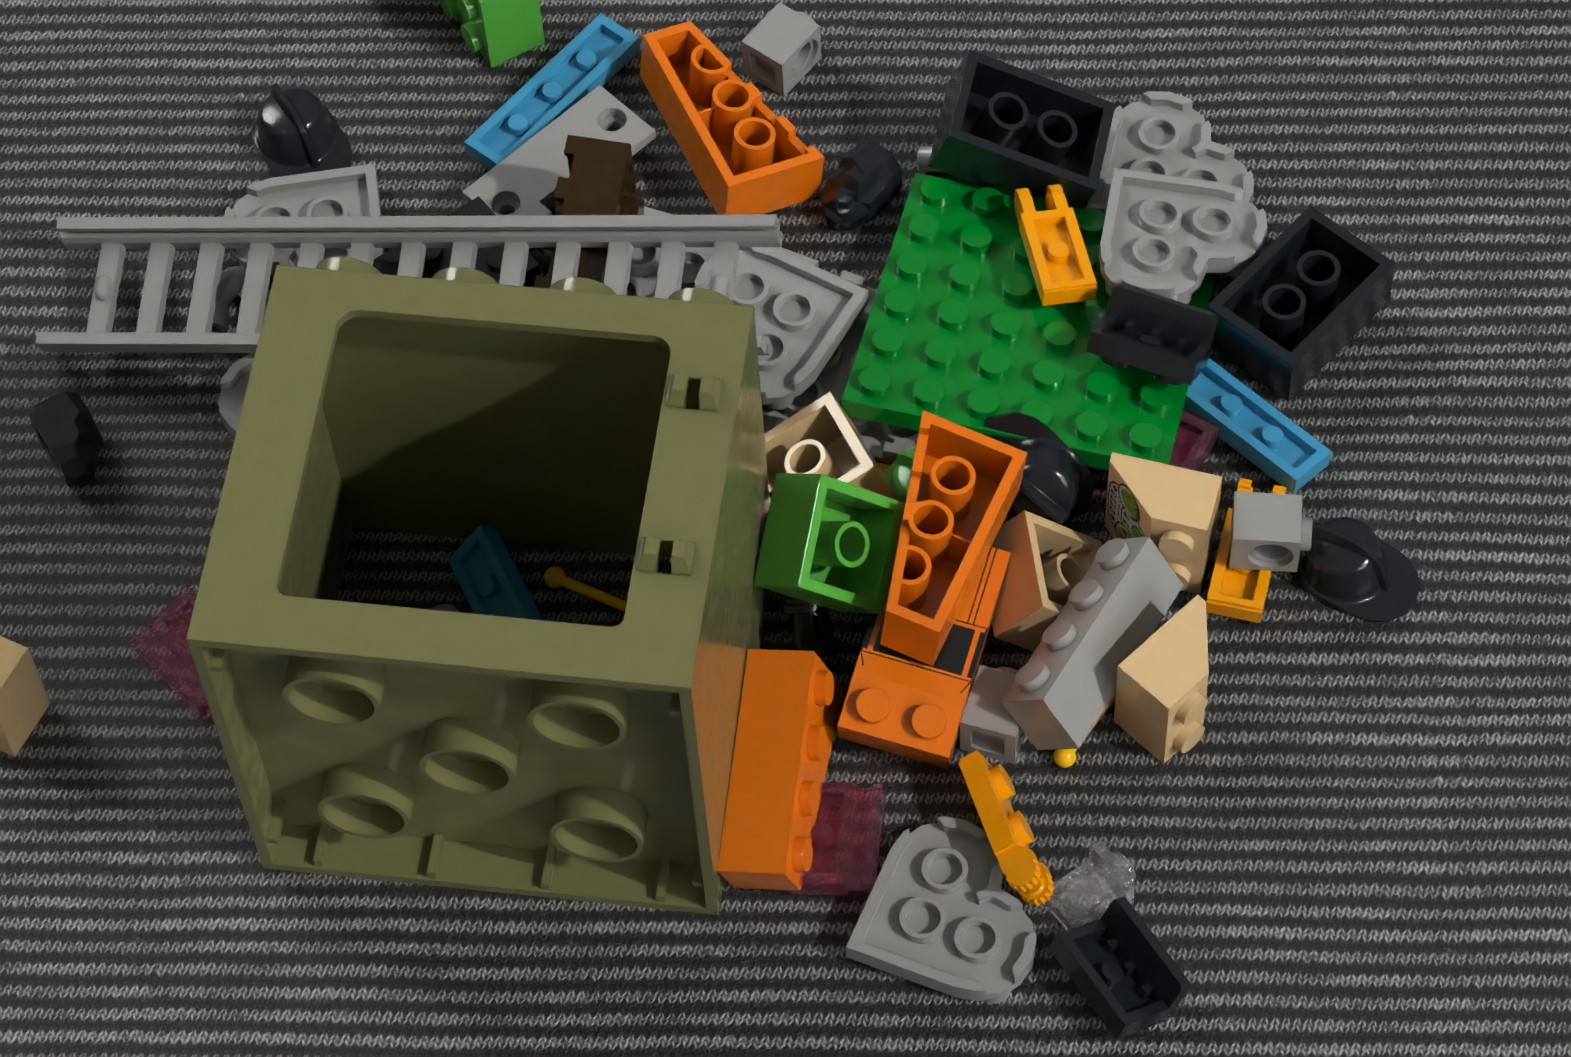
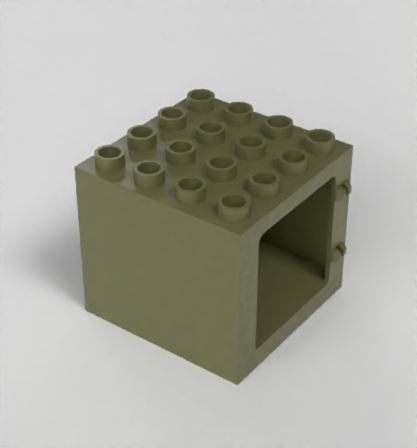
[186,257,770,915]

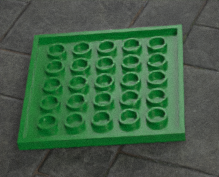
[841,173,1218,471]

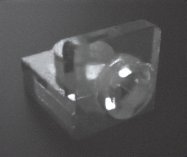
[1045,839,1136,930]

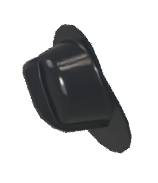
[251,83,352,177]
[983,412,1094,524]
[1291,517,1420,622]

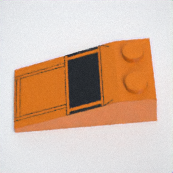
[837,524,1011,769]

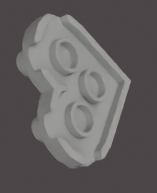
[1087,91,1254,213]
[224,164,386,274]
[1099,168,1268,304]
[695,247,869,410]
[846,816,1037,1004]

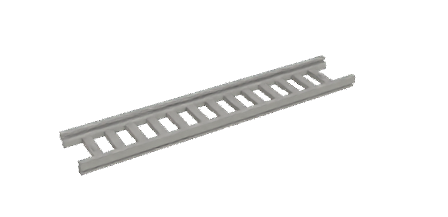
[35,214,783,355]

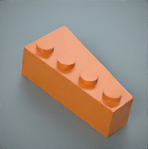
[640,21,825,215]
[880,410,1027,666]
[717,649,844,891]

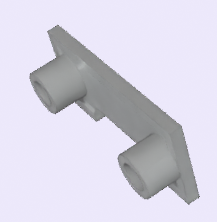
[462,85,656,215]

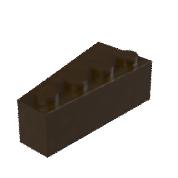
[534,135,644,289]

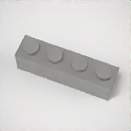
[1001,537,1184,750]

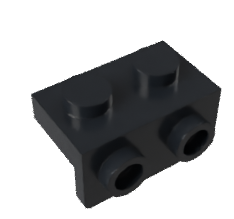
[1086,283,1219,385]
[1048,896,1190,1040]

